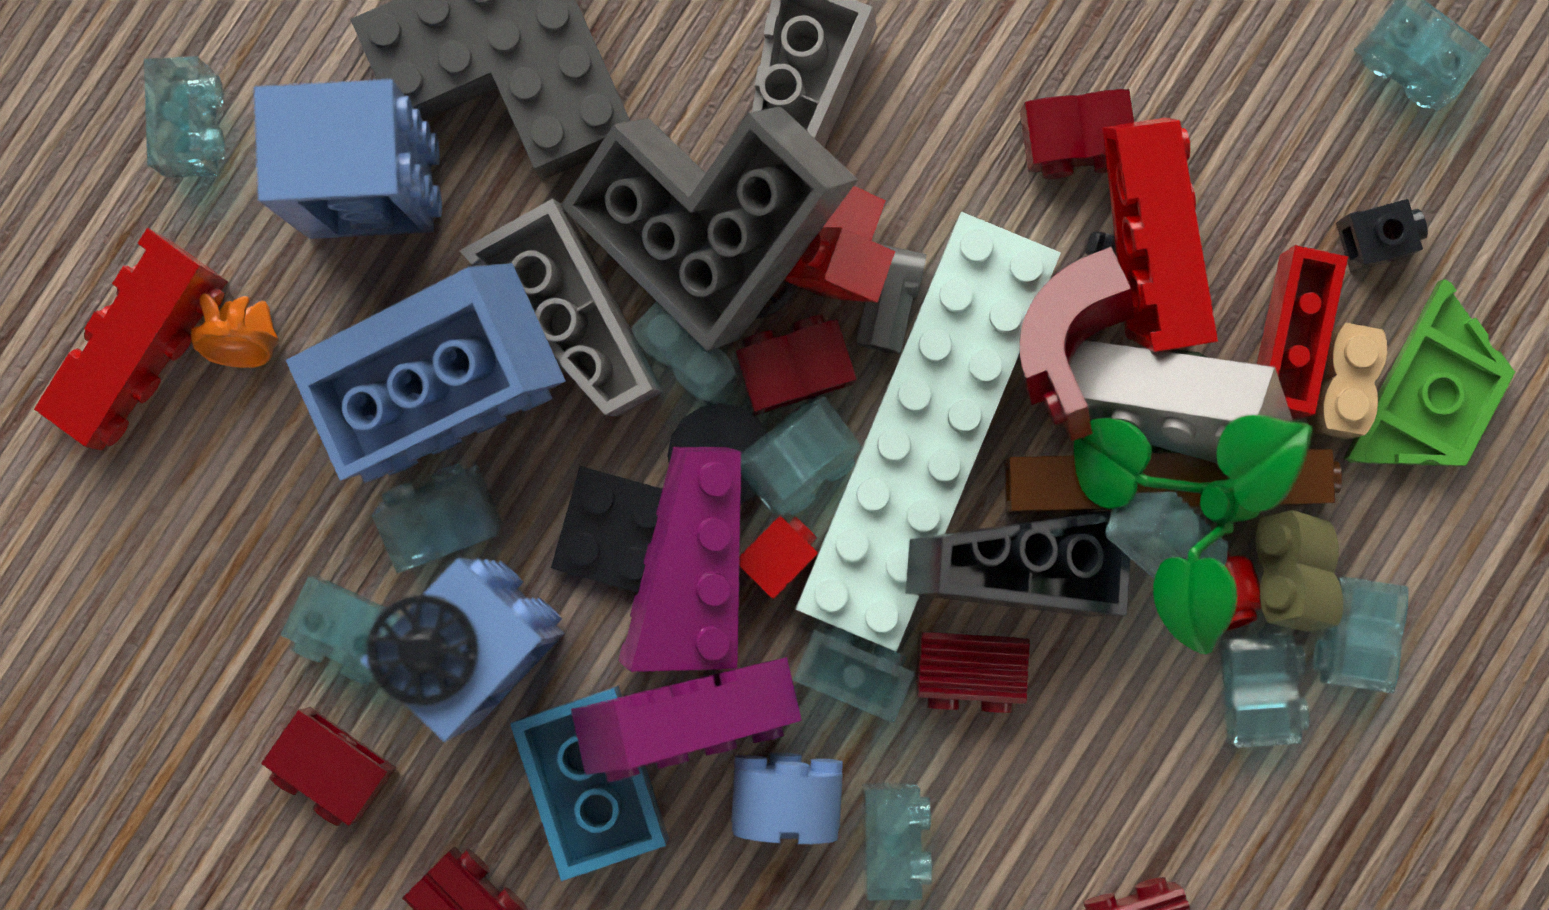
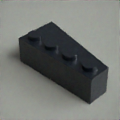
[905,508,1134,616]

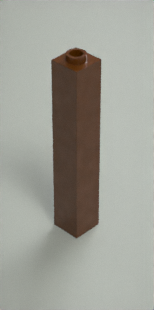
[1004,449,1342,513]

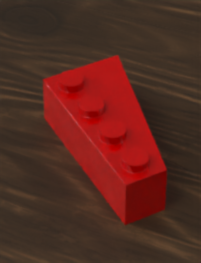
[1102,118,1218,352]

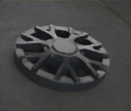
[366,594,479,706]

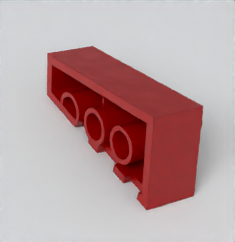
[34,227,228,450]

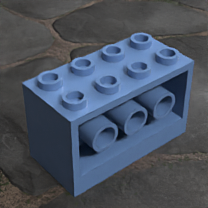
[254,79,442,239]
[286,263,566,483]
[360,558,565,742]

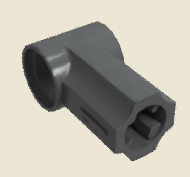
[856,243,927,354]

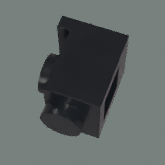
[1336,199,1428,273]

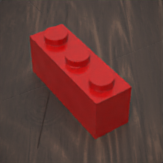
[1256,245,1348,419]

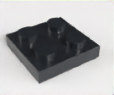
[551,466,662,592]

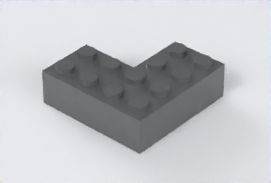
[350,0,630,181]
[561,106,858,351]

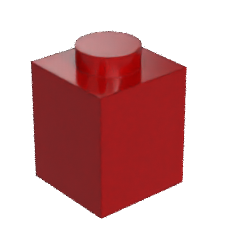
[739,516,818,599]

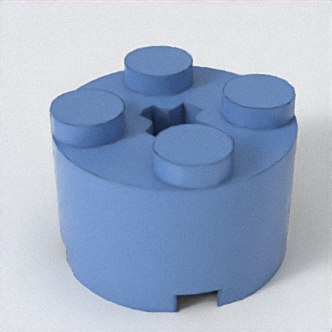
[731,753,843,844]

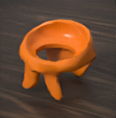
[191,294,279,368]

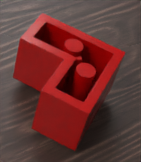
[784,186,895,303]

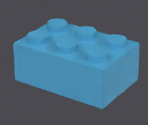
[510,686,669,881]

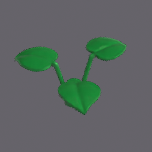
[1074,415,1312,654]

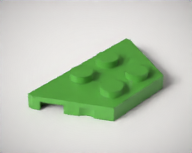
[1343,279,1515,467]

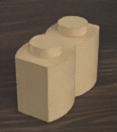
[1307,323,1387,440]

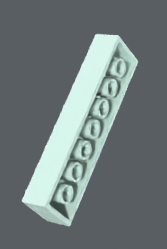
[795,212,1061,651]

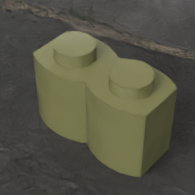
[1256,510,1343,632]

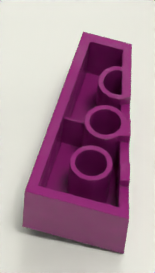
[618,447,741,672]
[571,657,802,782]

